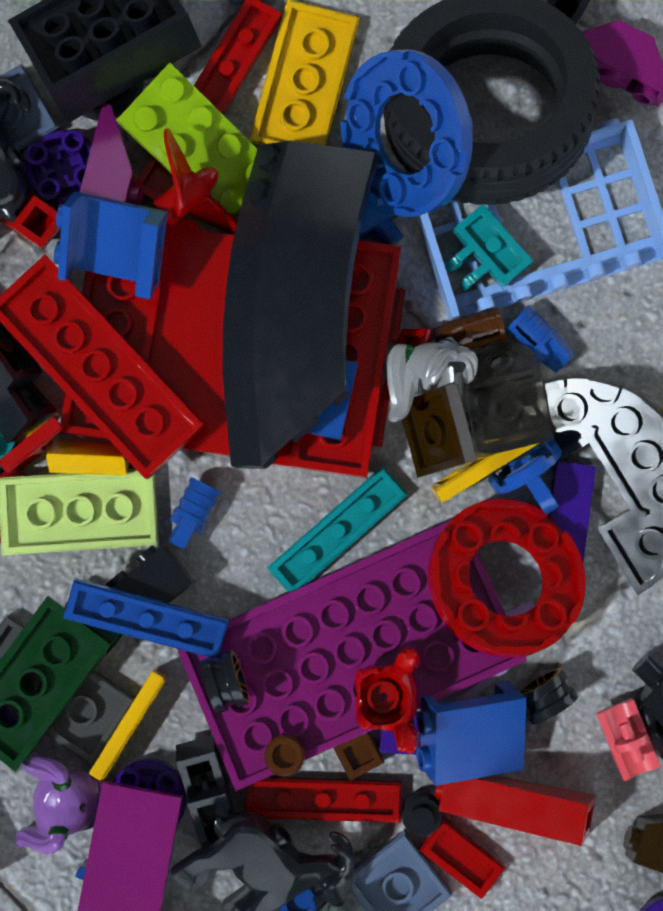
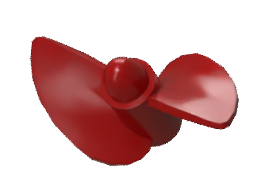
[152,128,237,232]

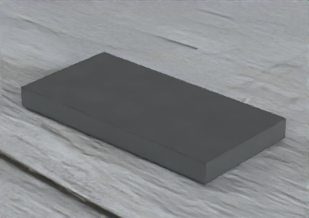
[0,614,136,766]

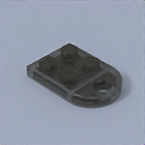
[463,341,555,458]

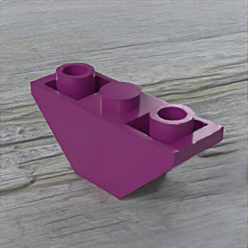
[582,20,663,107]

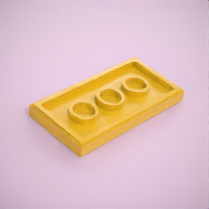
[249,0,360,148]

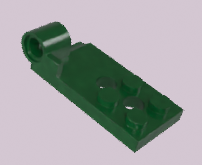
[0,596,123,772]

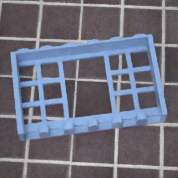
[416,119,663,322]

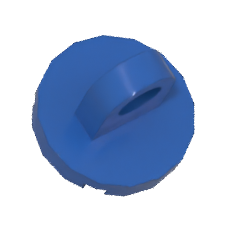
[488,438,562,515]

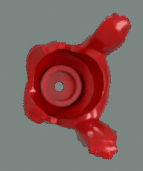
[354,647,421,754]

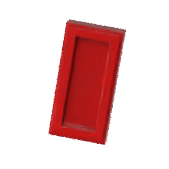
[418,817,505,899]

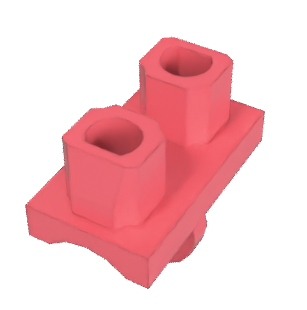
[595,698,661,781]

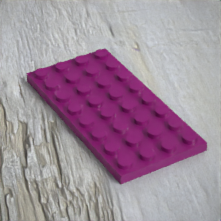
[177,520,527,791]

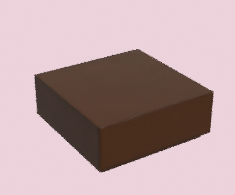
[333,732,385,781]

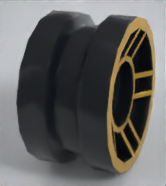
[200,650,249,714]
[519,668,579,725]

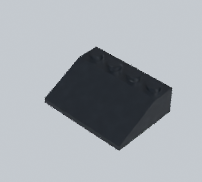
[8,0,202,123]

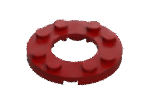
[428,499,586,658]

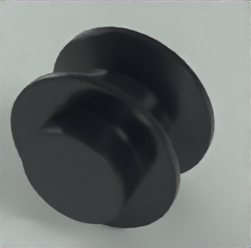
[402,791,442,836]

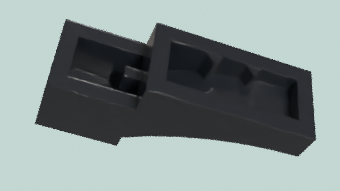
[176,735,235,845]

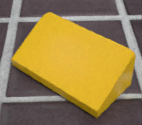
[46,440,129,476]

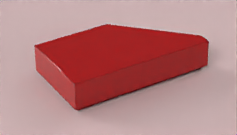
[0,416,63,473]

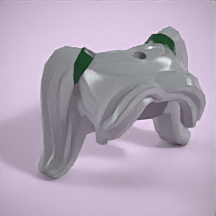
[387,337,478,422]

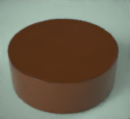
[264,735,306,776]

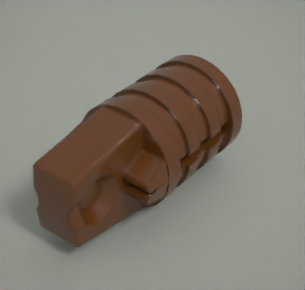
[433,307,506,350]

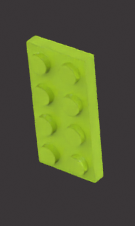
[116,62,257,220]

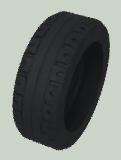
[383,0,600,205]

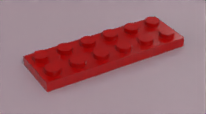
[0,254,205,480]

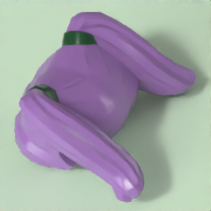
[15,751,102,854]

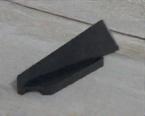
[0,322,57,443]

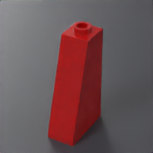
[435,775,596,846]

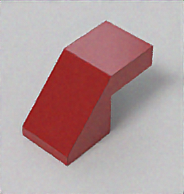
[0,195,60,250]

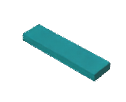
[267,466,408,593]

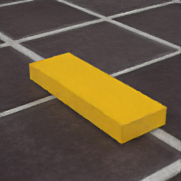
[430,427,543,503]
[89,668,169,781]

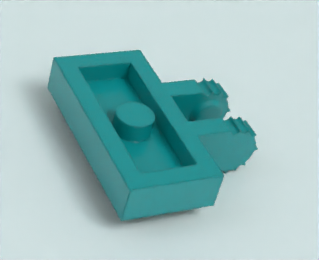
[445,204,533,291]

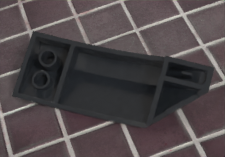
[222,140,379,469]

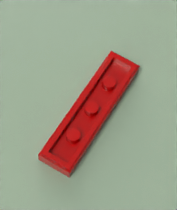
[244,777,402,823]

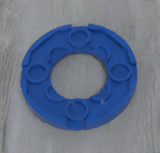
[341,49,473,217]

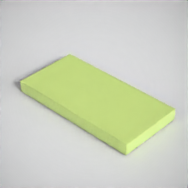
[0,469,159,556]

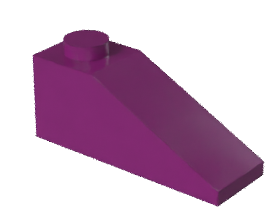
[80,103,142,206]

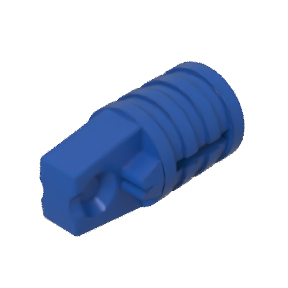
[505,305,574,372]
[168,477,222,549]

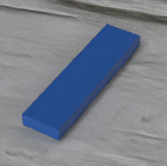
[63,578,229,659]

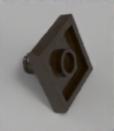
[402,383,480,478]

